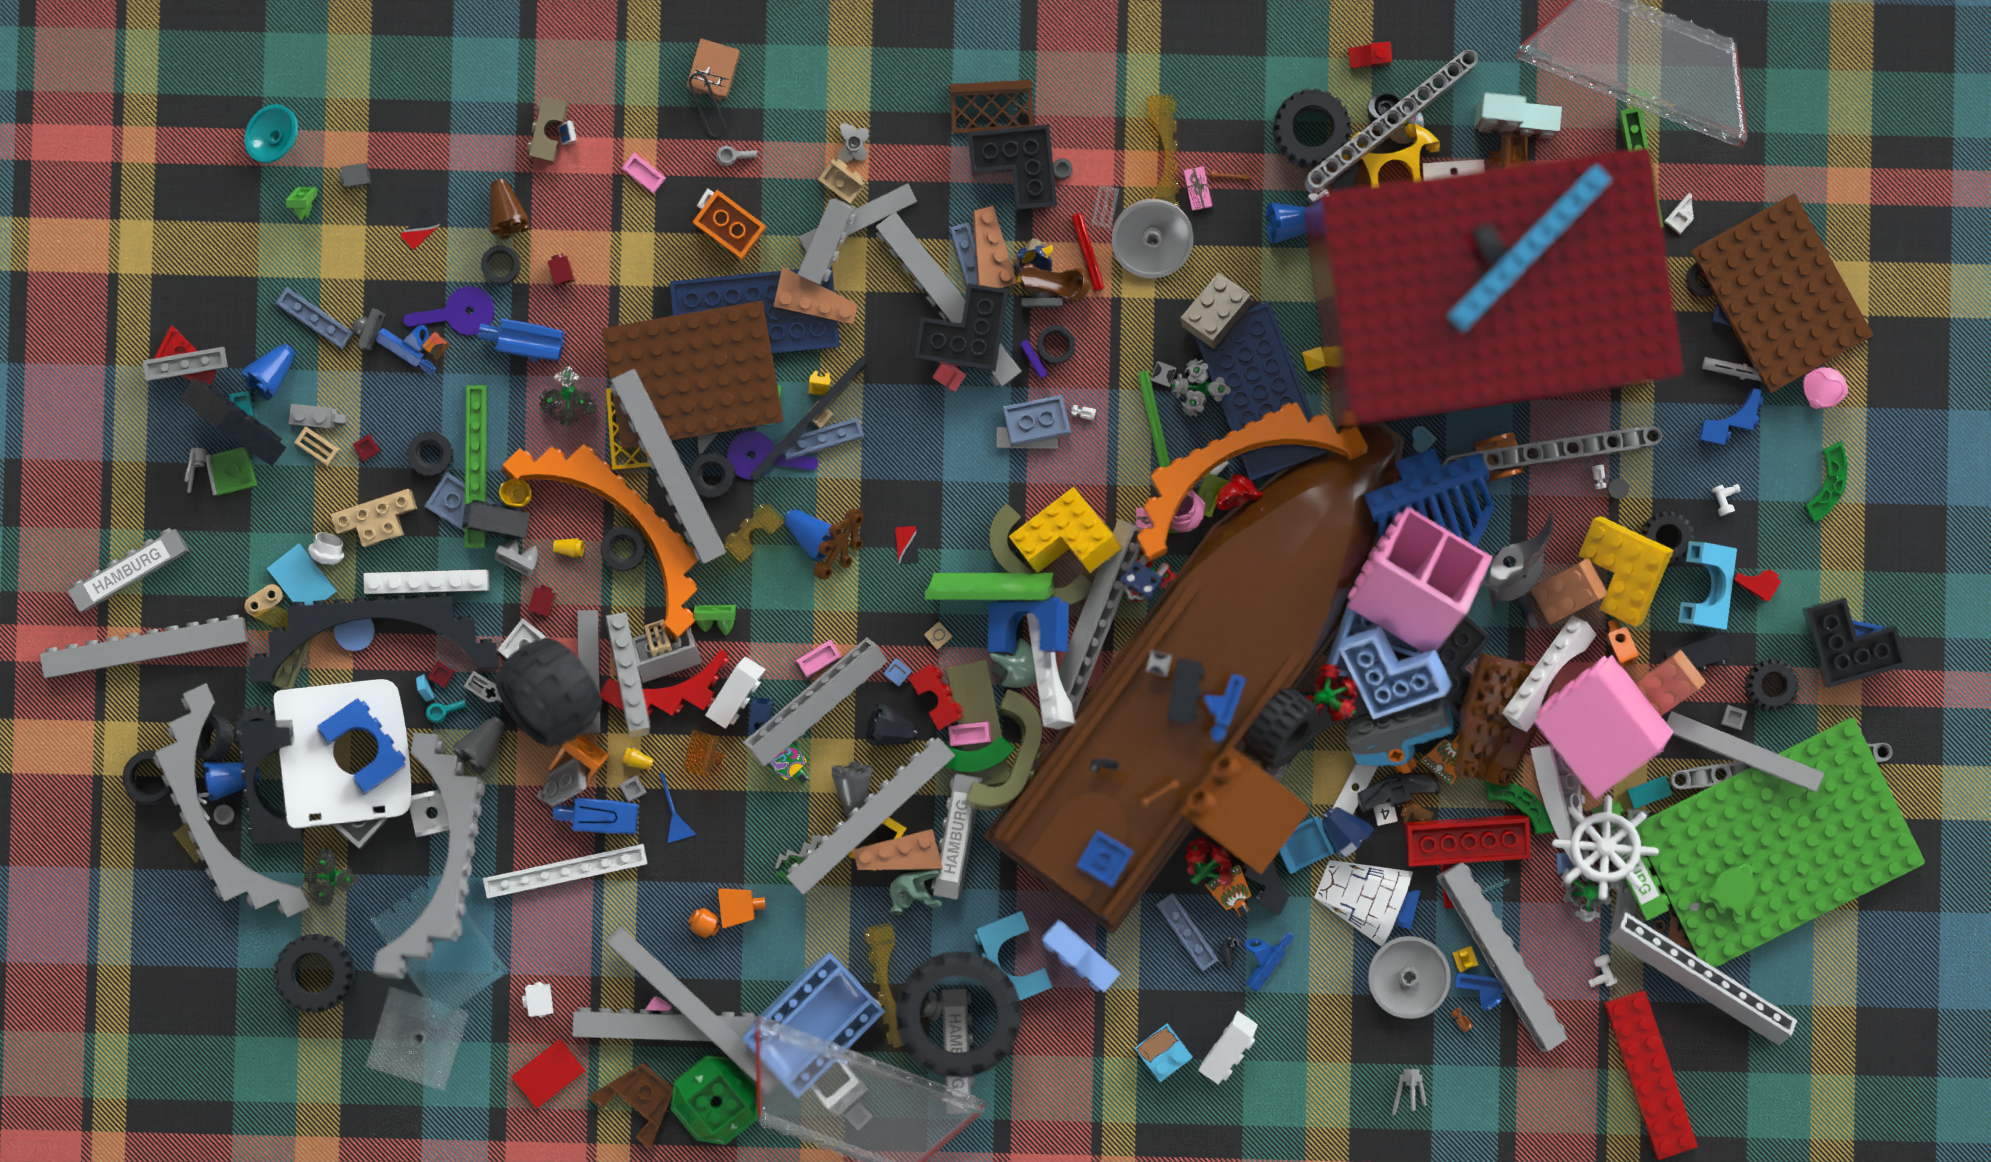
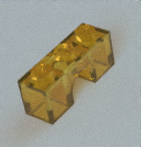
[724,503,785,564]

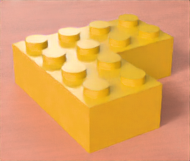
[1009,487,1122,573]
[1578,516,1674,627]

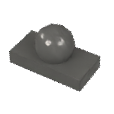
[1022,291,1063,308]
[353,308,385,351]

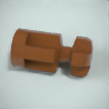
[1451,1008,1473,1032]

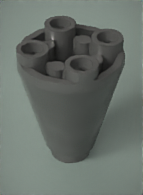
[453,716,506,775]
[832,761,872,820]

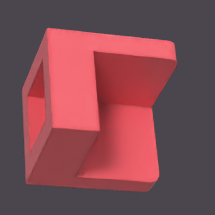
[932,364,966,392]

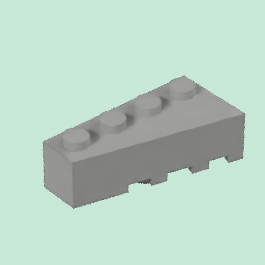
[798,198,858,284]
[320,811,388,849]

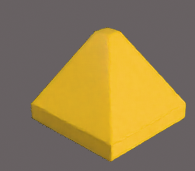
[1302,346,1326,372]

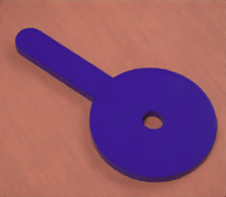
[403,286,494,335]
[727,431,818,480]

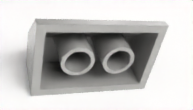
[632,627,702,683]

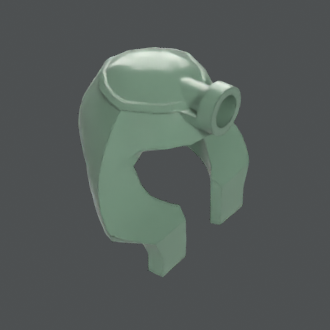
[989,638,1037,688]
[889,869,942,915]

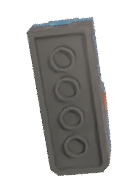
[1346,695,1453,774]

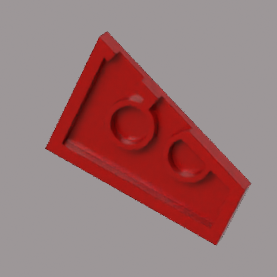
[154,325,218,385]

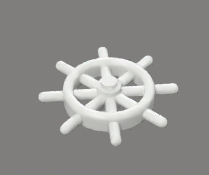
[1552,795,1659,900]

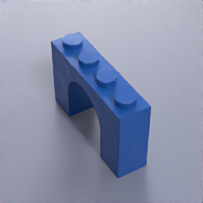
[988,597,1069,654]
[317,698,406,795]

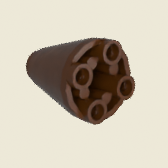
[489,179,529,239]

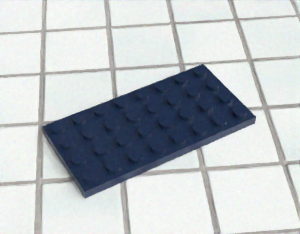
[670,266,840,354]
[1195,302,1327,481]

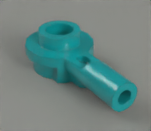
[426,699,467,723]

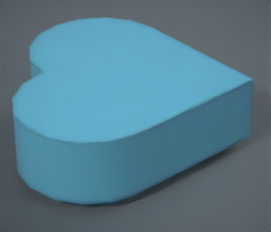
[1412,426,1437,453]
[416,675,434,702]

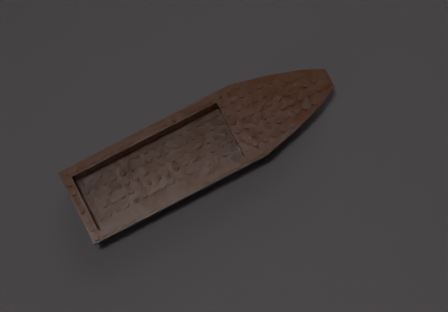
[982,422,1405,934]

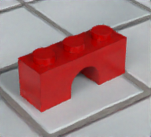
[908,664,964,730]

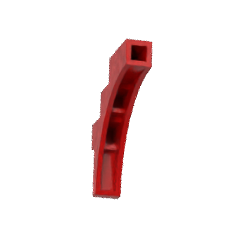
[600,649,730,717]

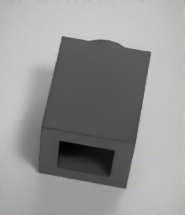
[339,163,371,189]

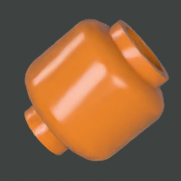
[688,908,720,938]

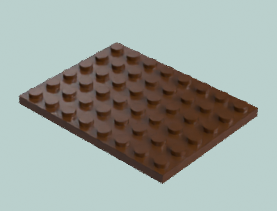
[1690,193,1874,394]
[601,300,784,449]

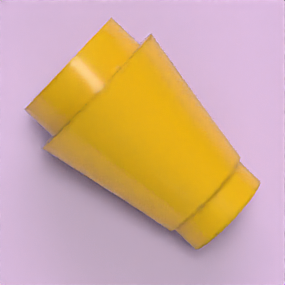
[553,538,584,558]
[622,747,653,770]

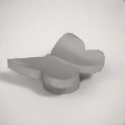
[837,123,869,162]

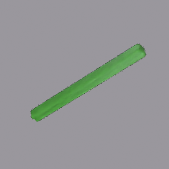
[1138,371,1170,468]

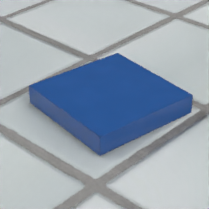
[1076,830,1133,887]

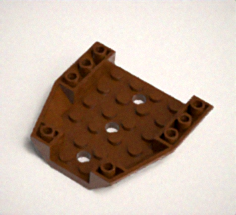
[1454,652,1555,787]

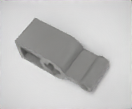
[464,671,503,703]

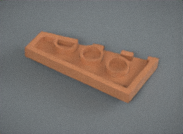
[972,206,1017,288]
[774,267,858,324]
[853,829,943,870]

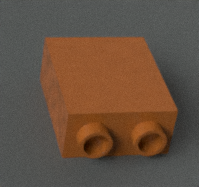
[1180,746,1311,874]

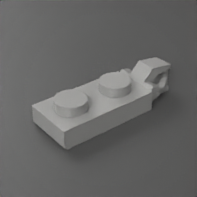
[289,404,347,429]

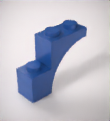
[1698,388,1763,446]

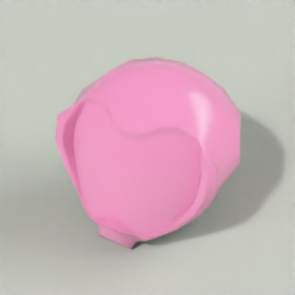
[1803,367,1848,409]
[1169,489,1206,533]

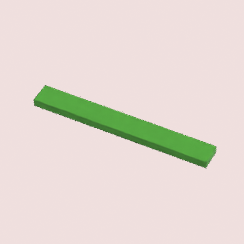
[465,385,487,548]

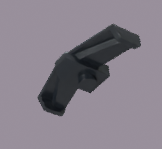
[1357,773,1441,814]

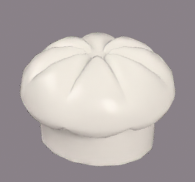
[308,532,344,565]

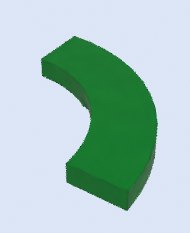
[1804,441,1848,523]
[944,736,1016,772]
[1484,781,1555,835]

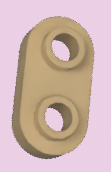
[245,584,283,616]

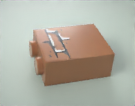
[687,39,741,101]

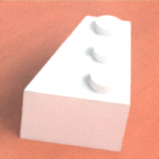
[705,656,766,729]
[1198,1011,1258,1085]

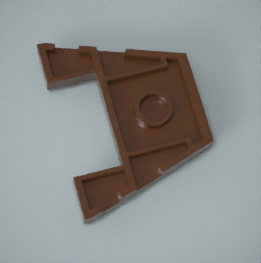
[589,1063,673,1149]

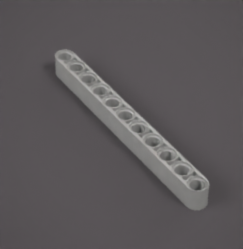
[1305,50,1478,194]
[606,926,781,1093]

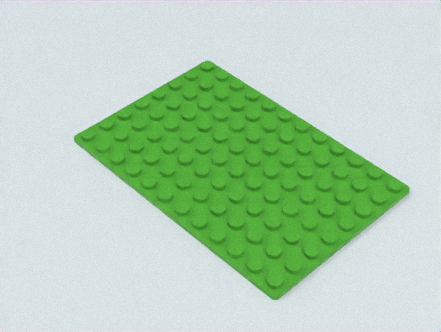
[1635,718,1925,968]

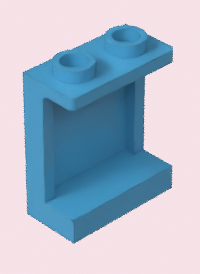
[1279,816,1335,874]

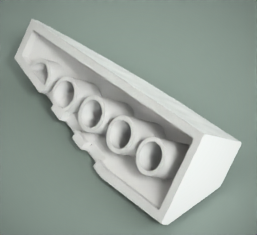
[1531,743,1589,866]

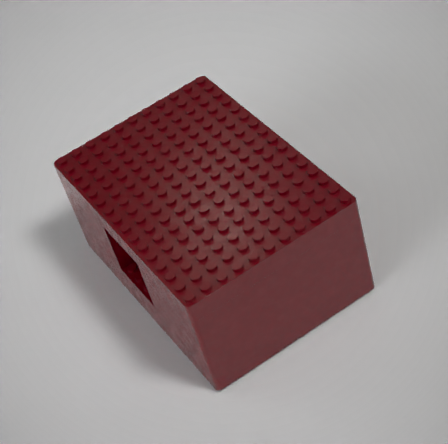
[1303,148,1683,428]

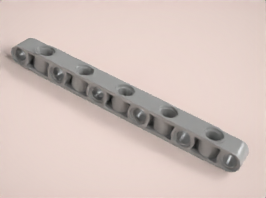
[1441,426,1662,472]
[1669,743,1893,789]

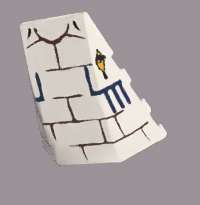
[1314,860,1413,947]

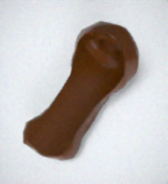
[1020,263,1090,301]

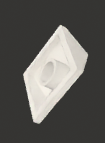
[498,618,547,659]

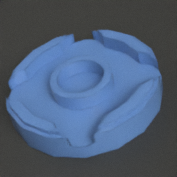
[334,618,375,651]

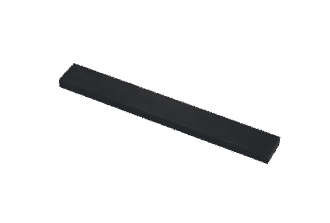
[750,357,867,484]

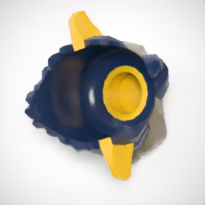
[1012,238,1053,283]

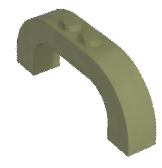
[990,503,1093,605]
[963,689,1042,811]

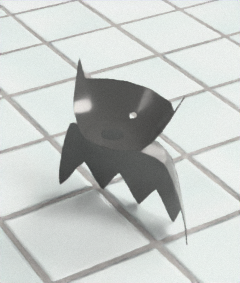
[1480,510,1553,610]

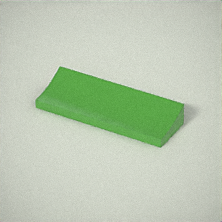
[925,573,1054,600]

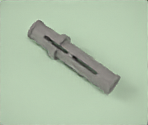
[1702,357,1762,382]

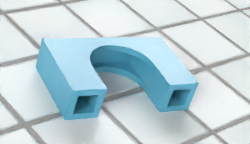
[1678,541,1737,630]
[974,911,1052,1000]

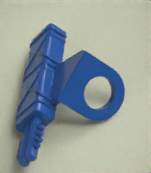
[375,325,436,374]
[1204,674,1246,742]
[1245,932,1294,992]
[1454,972,1504,1011]

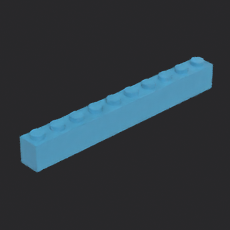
[1447,165,1611,331]

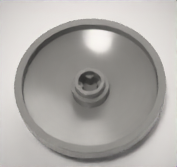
[1112,199,1193,278]
[1368,936,1451,1019]

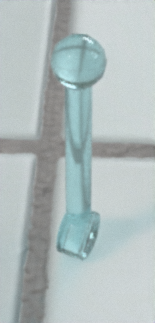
[1481,878,1511,894]

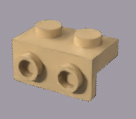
[818,159,865,205]

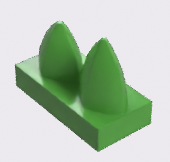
[286,187,318,220]
[694,605,736,636]

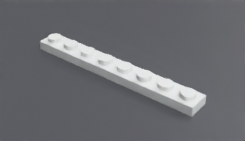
[483,844,648,898]

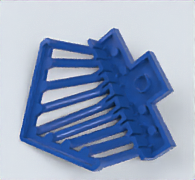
[1365,448,1495,548]

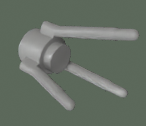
[185,448,217,496]
[1392,1069,1427,1115]

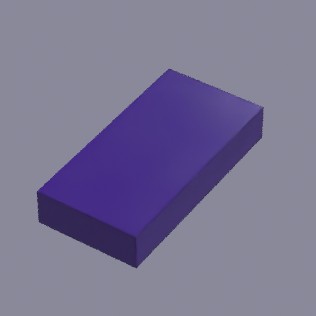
[1020,339,1048,379]

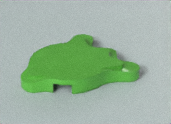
[1700,863,1756,924]

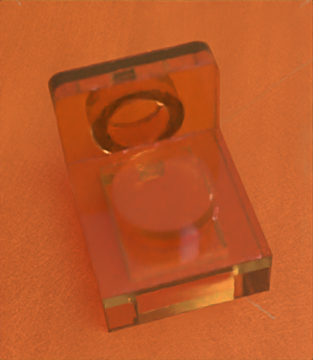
[1400,802,1433,823]

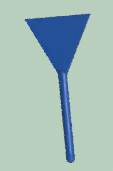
[660,773,696,843]

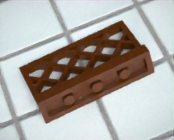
[950,80,1033,133]

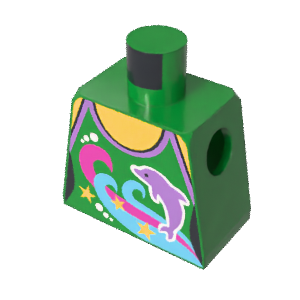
[766,741,811,785]

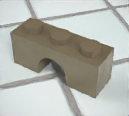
[527,96,569,163]

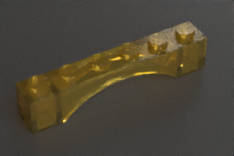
[1147,95,1179,207]
[864,922,904,1048]

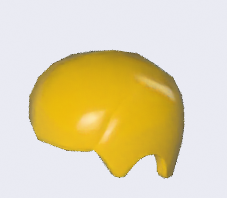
[499,479,532,508]

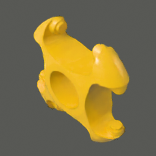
[1341,123,1440,187]

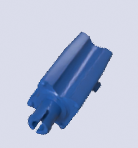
[478,318,565,362]
[553,798,639,834]

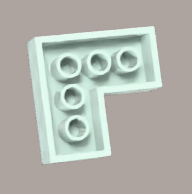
[1474,93,1562,139]

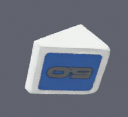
[558,120,577,145]

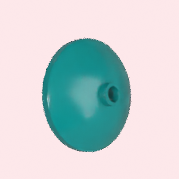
[244,104,298,163]

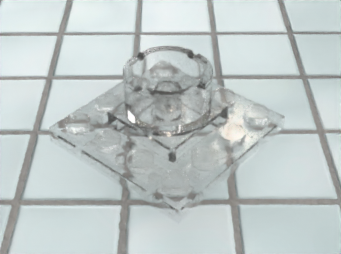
[366,987,470,1091]

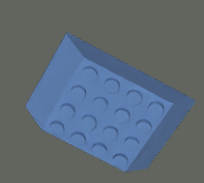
[742,952,885,1098]

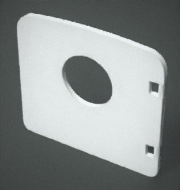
[274,679,411,828]

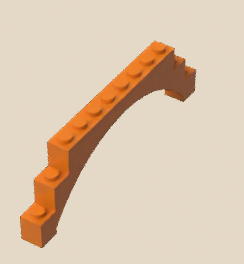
[1137,402,1368,562]
[501,444,698,641]

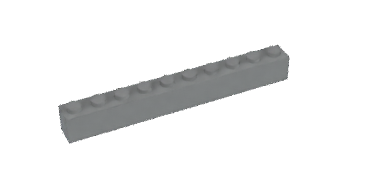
[875,212,1022,388]
[610,368,726,563]
[1058,519,1143,717]
[40,614,249,678]
[787,737,955,895]
[1436,862,1568,1052]
[1608,913,1797,1046]
[573,1007,757,1041]

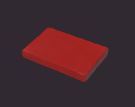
[512,1038,586,1109]

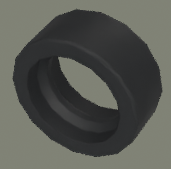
[1472,223,1507,265]
[481,245,521,285]
[1037,325,1075,365]

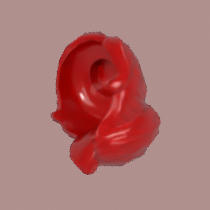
[1216,474,1263,511]

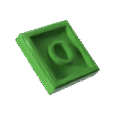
[211,447,258,496]

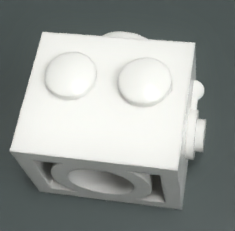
[522,982,553,1017]

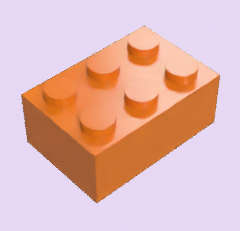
[693,190,767,261]

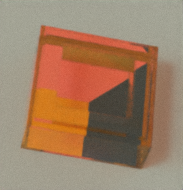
[422,331,451,359]

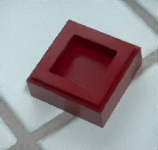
[352,434,381,462]
[427,661,456,689]

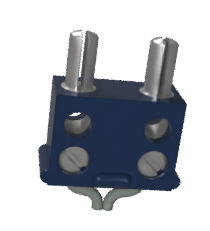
[1121,555,1168,601]

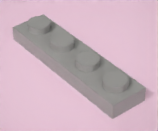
[143,347,228,381]

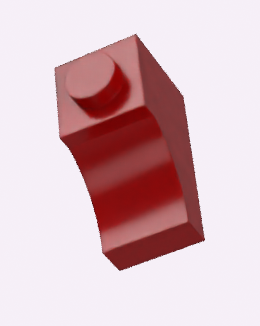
[1348,42,1392,69]
[1733,569,1782,602]

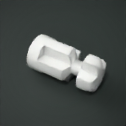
[1071,405,1096,421]
[1592,465,1606,489]

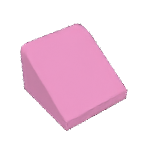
[646,996,672,1011]

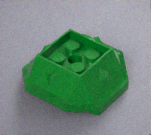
[671,1055,761,1145]

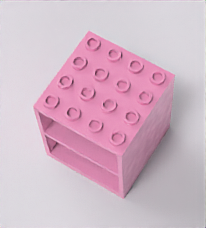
[1347,507,1492,653]
[1534,655,1673,799]

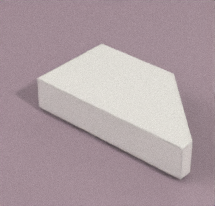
[1664,193,1694,235]

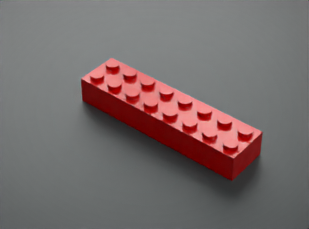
[1603,989,1698,1160]

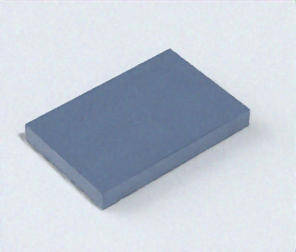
[1002,395,1071,447]
[425,472,496,532]

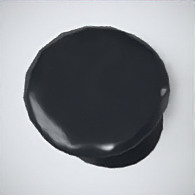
[1367,91,1404,124]

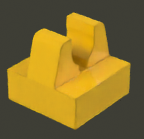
[808,371,831,396]
[1452,946,1479,972]

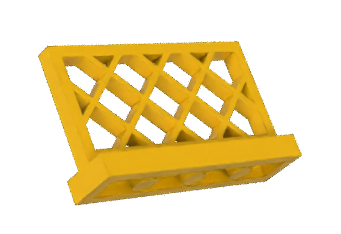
[606,388,651,470]

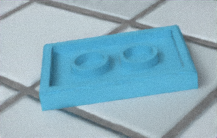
[267,543,337,605]

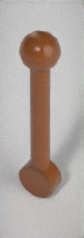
[1208,171,1251,180]
[1141,780,1179,807]

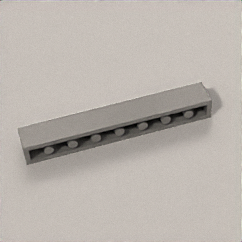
[743,637,887,766]

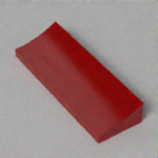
[1404,814,1531,866]

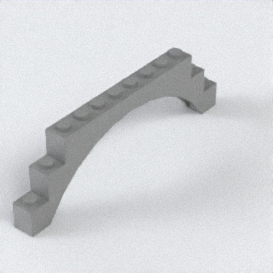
[153,683,310,917]
[374,733,485,979]

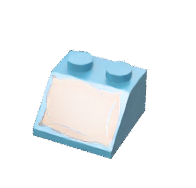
[1135,1024,1193,1082]

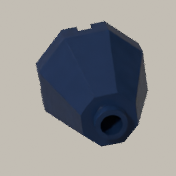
[1321,807,1373,858]

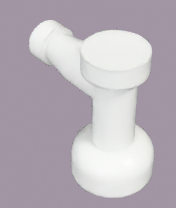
[1711,484,1740,517]
[1588,954,1618,988]

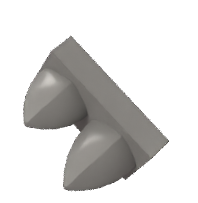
[494,540,538,578]

